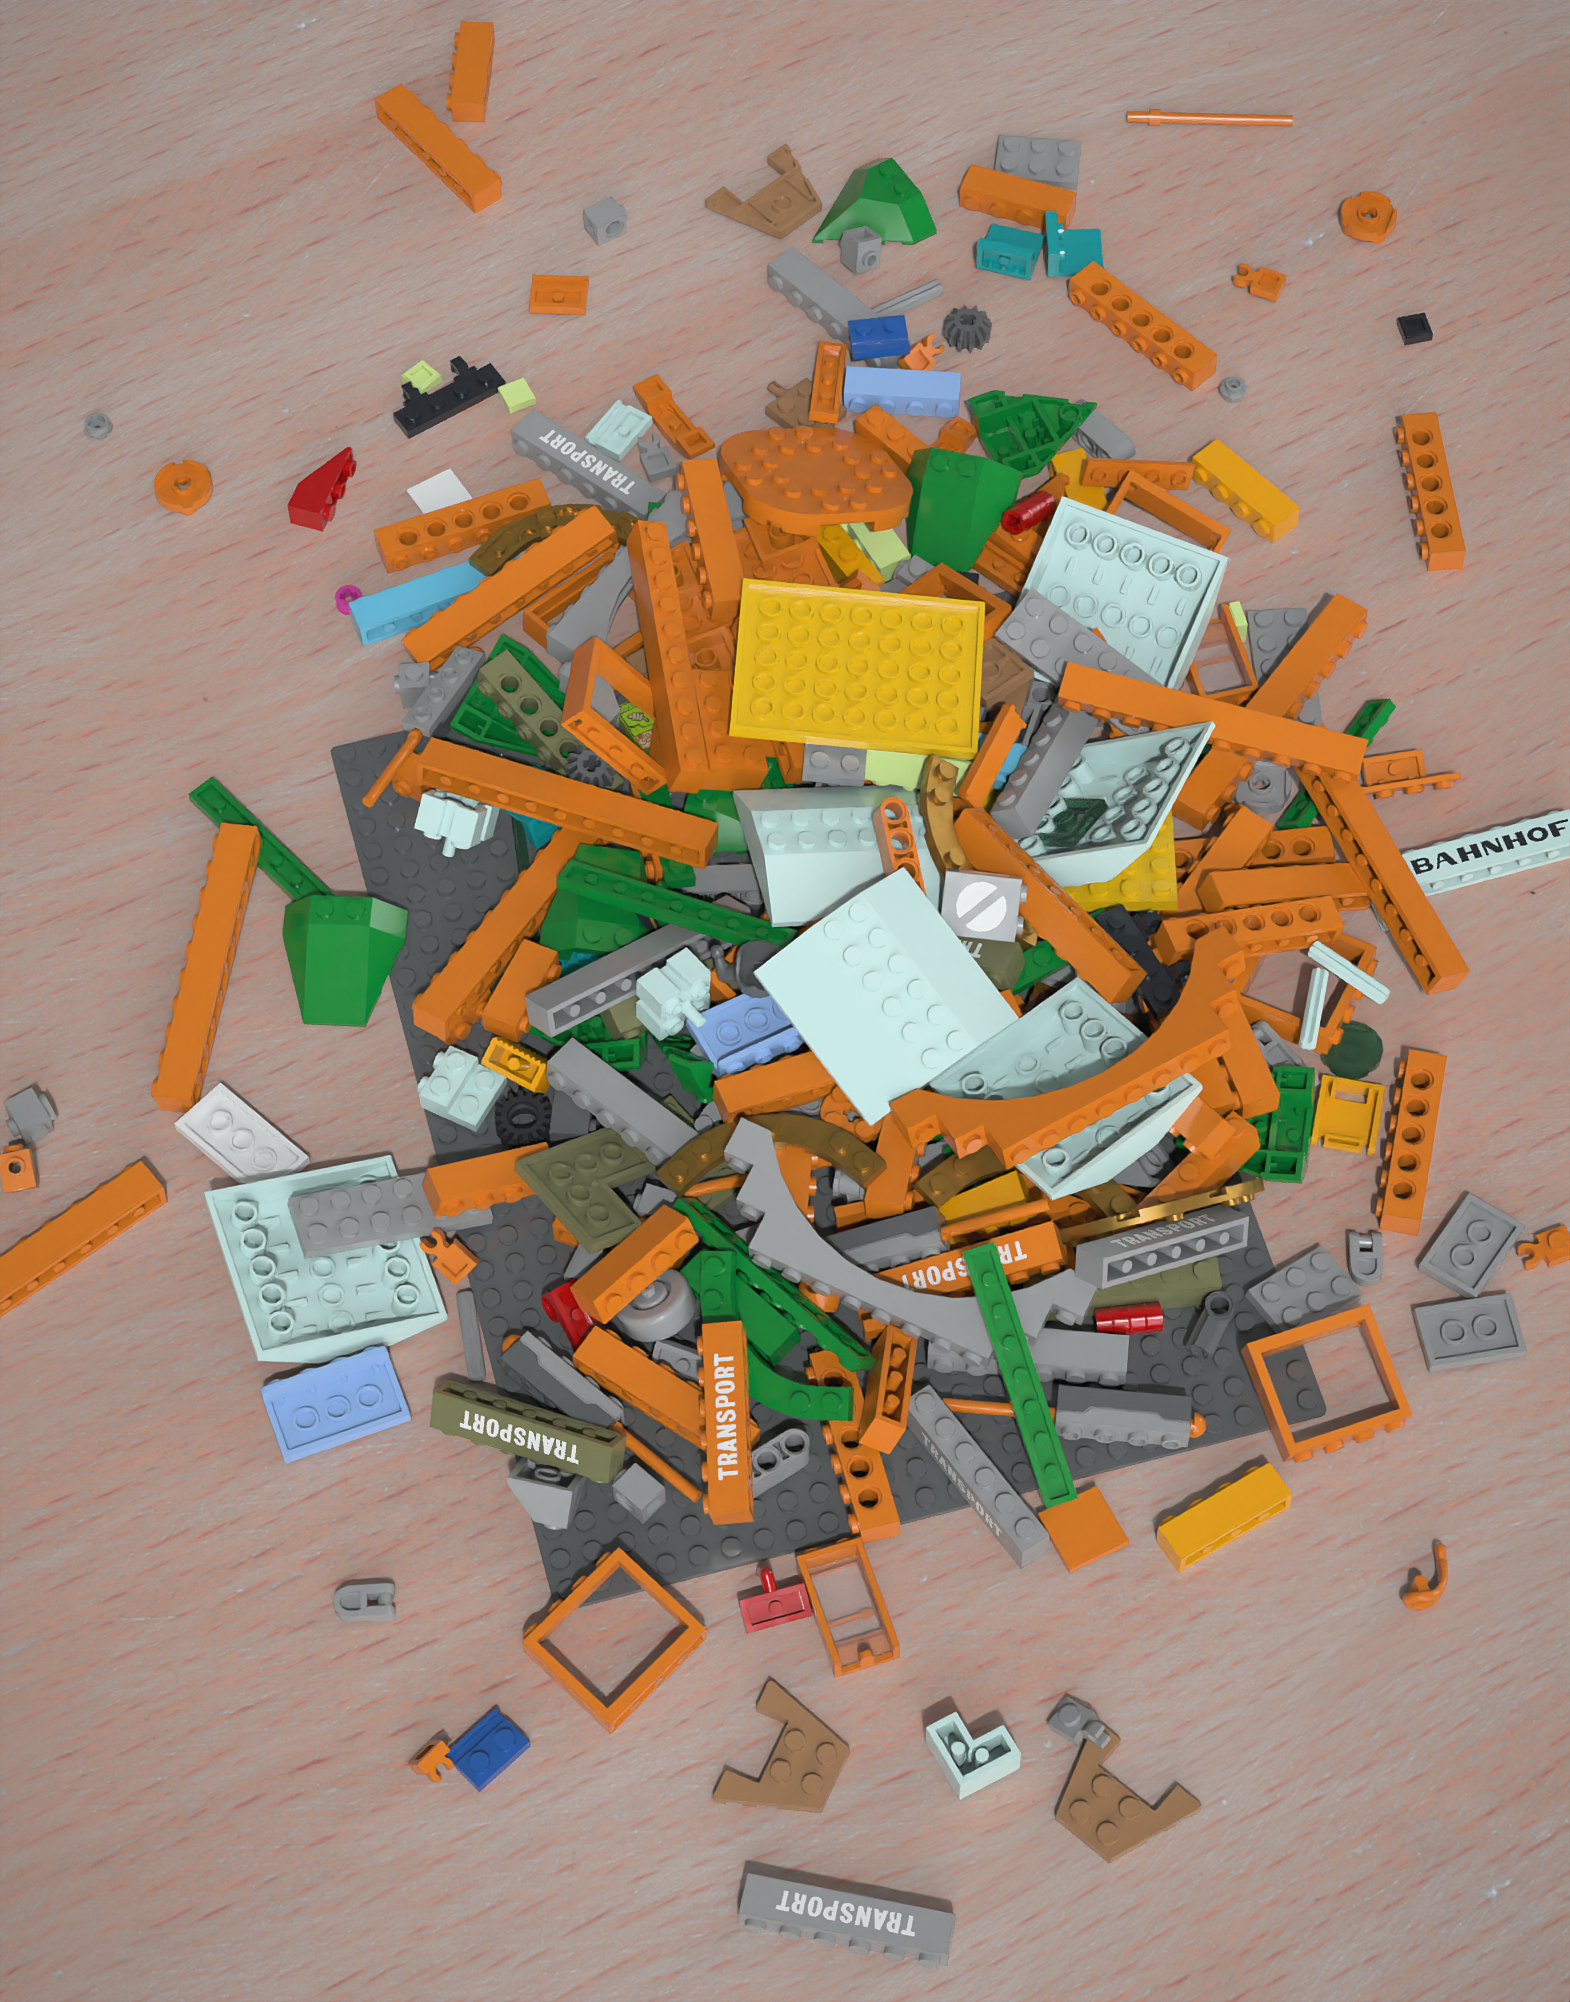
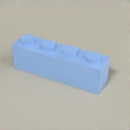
[844,366,961,418]

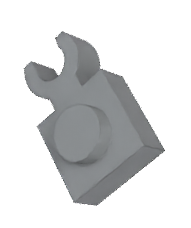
[638,433,677,483]

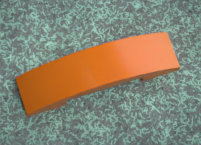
[633,374,715,459]

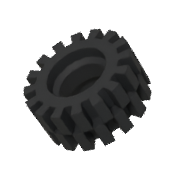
[494,1090,552,1150]

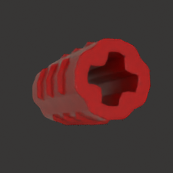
[1002,491,1056,535]
[1094,1302,1163,1336]

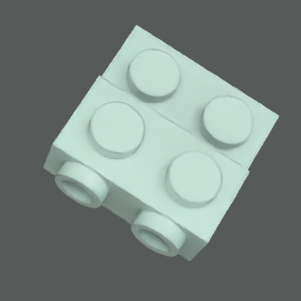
[417,1046,507,1132]

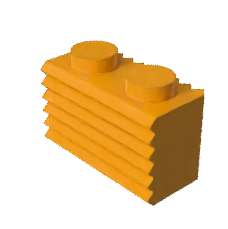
[481,1037,550,1093]

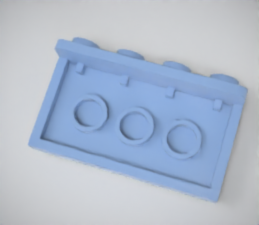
[686,994,805,1079]
[261,1346,411,1464]

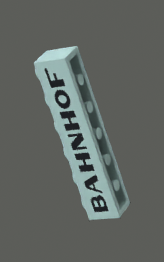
[1401,809,1570,897]

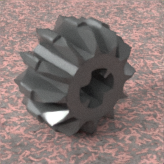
[943,304,992,354]
[564,745,617,789]

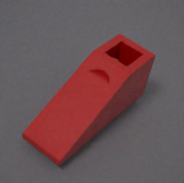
[287,447,357,532]

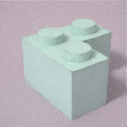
[925,1712,1021,1800]

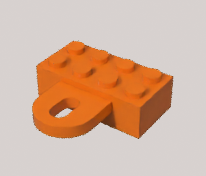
[691,669,776,791]

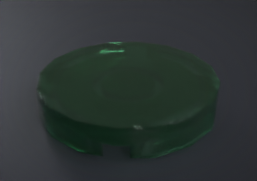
[1320,1021,1384,1079]

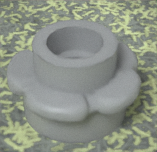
[1220,377,1248,403]
[84,413,112,440]

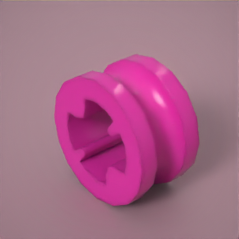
[335,585,362,615]

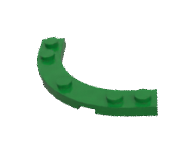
[700,1251,854,1421]

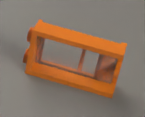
[1186,604,1260,708]
[796,1537,900,1678]

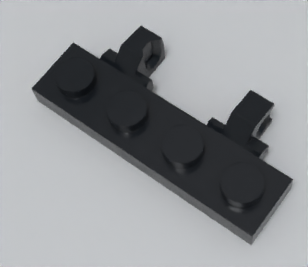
[393,356,506,439]
[1095,904,1191,1020]

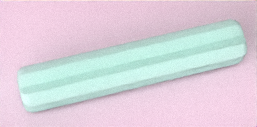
[1308,941,1390,1004]
[1299,967,1329,1050]

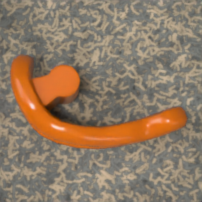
[1403,1543,1448,1611]

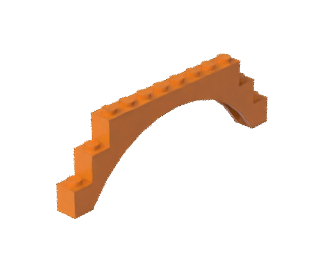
[889,926,1246,1170]

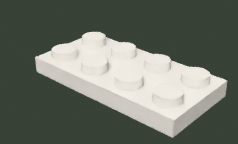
[174,1083,310,1185]

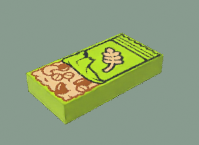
[619,701,654,749]

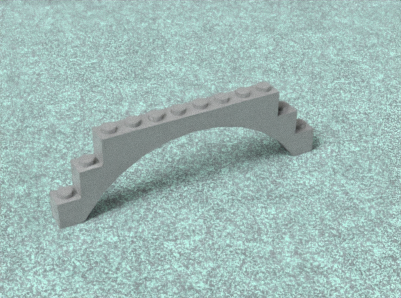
[546,480,749,729]
[724,1117,1098,1367]

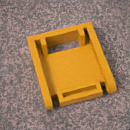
[1310,1075,1386,1157]

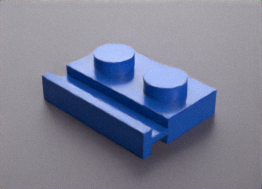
[848,315,910,360]
[445,1708,530,1792]

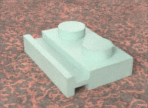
[585,400,653,462]

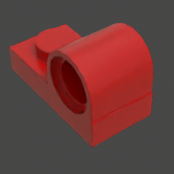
[541,1278,603,1352]

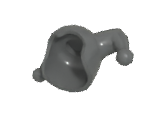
[710,940,781,998]

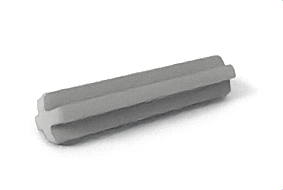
[870,279,944,317]
[456,1291,486,1382]

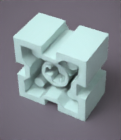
[414,789,500,857]
[636,947,711,1041]

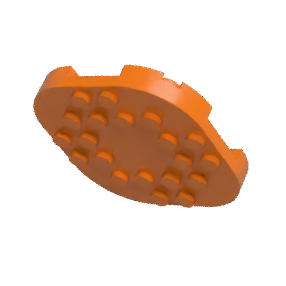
[718,425,913,536]
[670,517,839,671]

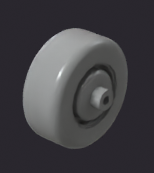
[616,1268,696,1342]

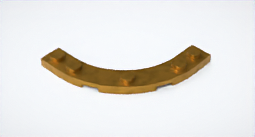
[469,504,642,577]
[920,754,1038,951]
[656,1114,887,1197]
[914,1144,1137,1219]
[1059,1178,1265,1249]

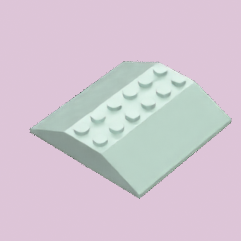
[1000,496,1229,690]
[1014,721,1215,888]
[733,785,944,927]
[753,867,1019,1127]
[930,977,1203,1200]
[203,1155,448,1364]

